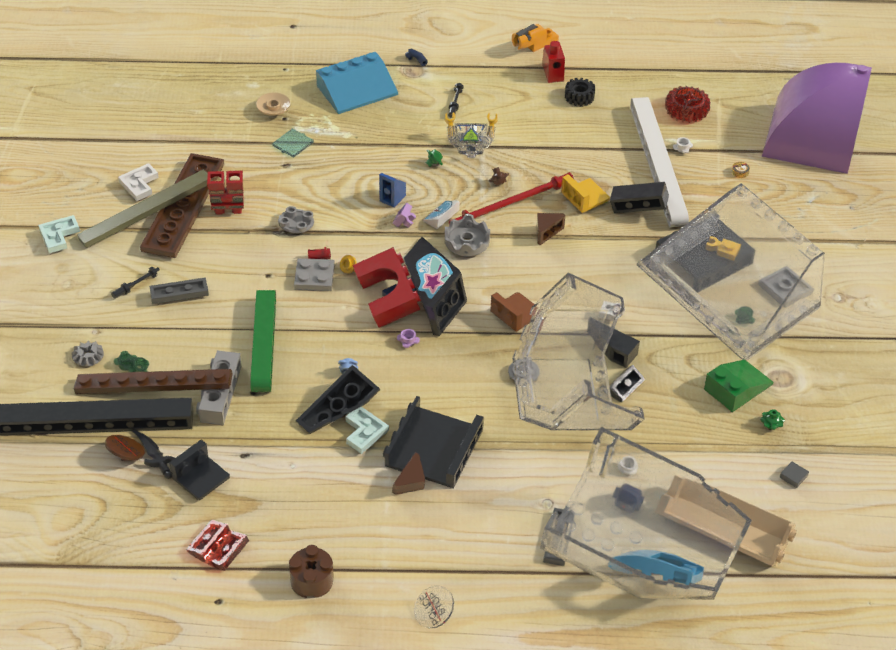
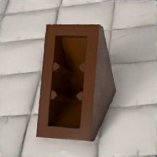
[536,213,566,245]
[392,452,425,495]

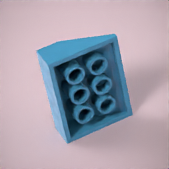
[316,52,398,114]

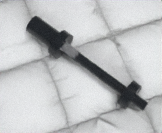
[448,83,464,118]
[111,267,160,299]

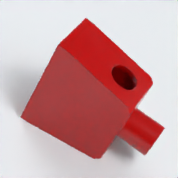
[542,41,565,83]

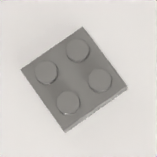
[294,258,335,291]

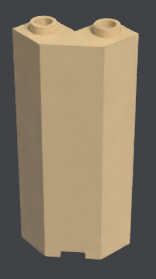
[655,472,797,566]

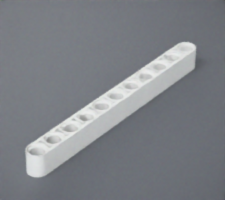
[630,97,689,228]

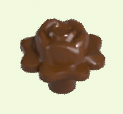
[489,167,509,185]

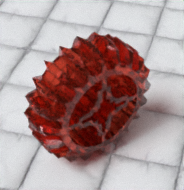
[665,86,711,123]

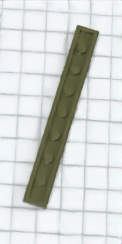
[77,169,208,248]

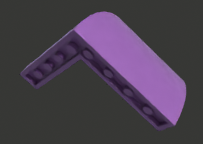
[762,63,872,174]

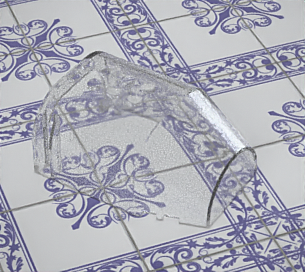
[540,427,752,600]

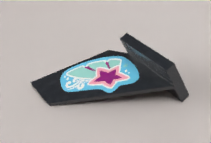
[404,237,467,336]

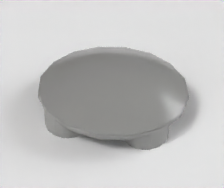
[278,206,314,233]

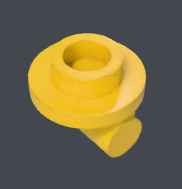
[340,255,357,274]

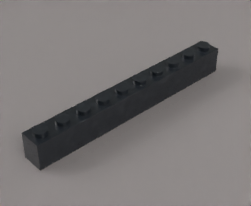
[0,398,193,436]

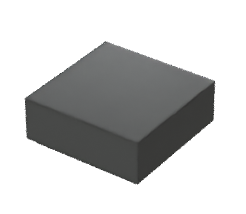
[780,461,809,488]

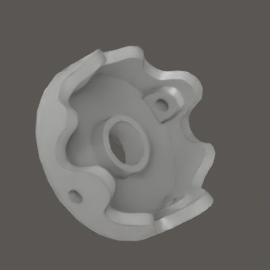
[445,214,490,257]

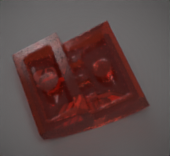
[186,520,249,571]

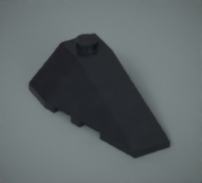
[296,365,380,434]

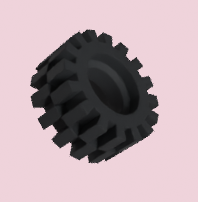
[565,77,595,107]

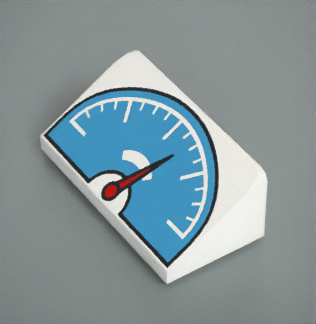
[423,200,460,229]

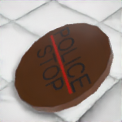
[105,435,145,461]

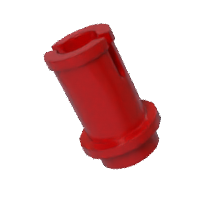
[308,247,331,260]

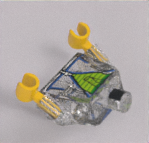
[444,112,498,159]

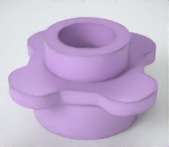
[397,329,420,348]

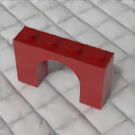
[353,247,421,328]

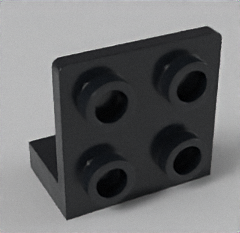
[169,439,230,500]

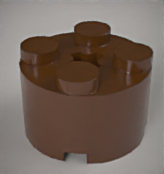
[289,545,334,598]

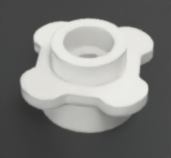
[673,137,693,154]

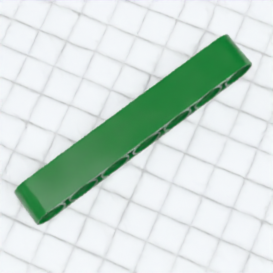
[250,290,276,392]

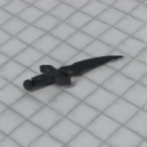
[132,430,175,479]

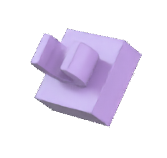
[392,203,416,228]

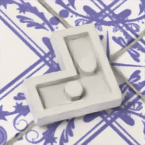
[118,163,159,201]

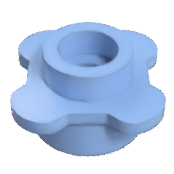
[338,358,358,373]

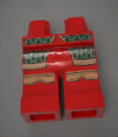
[207,170,244,215]

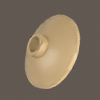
[256,93,290,116]

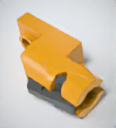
[512,24,559,52]

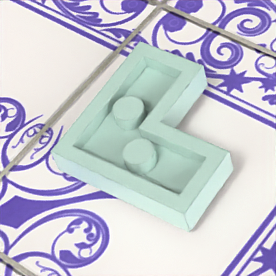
[38,215,80,253]
[345,407,389,454]

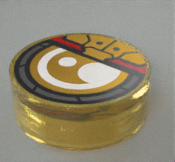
[732,162,750,178]

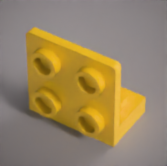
[561,175,610,213]

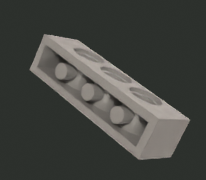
[196,350,241,425]

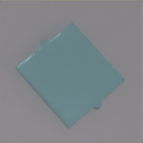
[272,128,314,158]

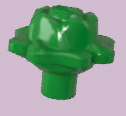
[425,149,443,167]
[760,409,785,430]

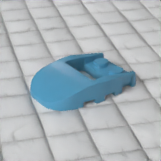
[609,550,704,586]

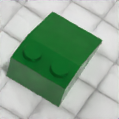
[704,360,774,413]

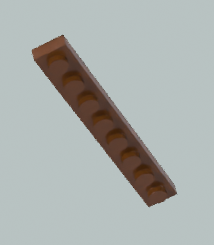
[73,369,233,394]

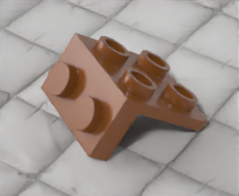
[490,292,542,332]

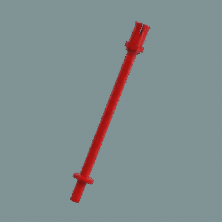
[449,172,574,225]

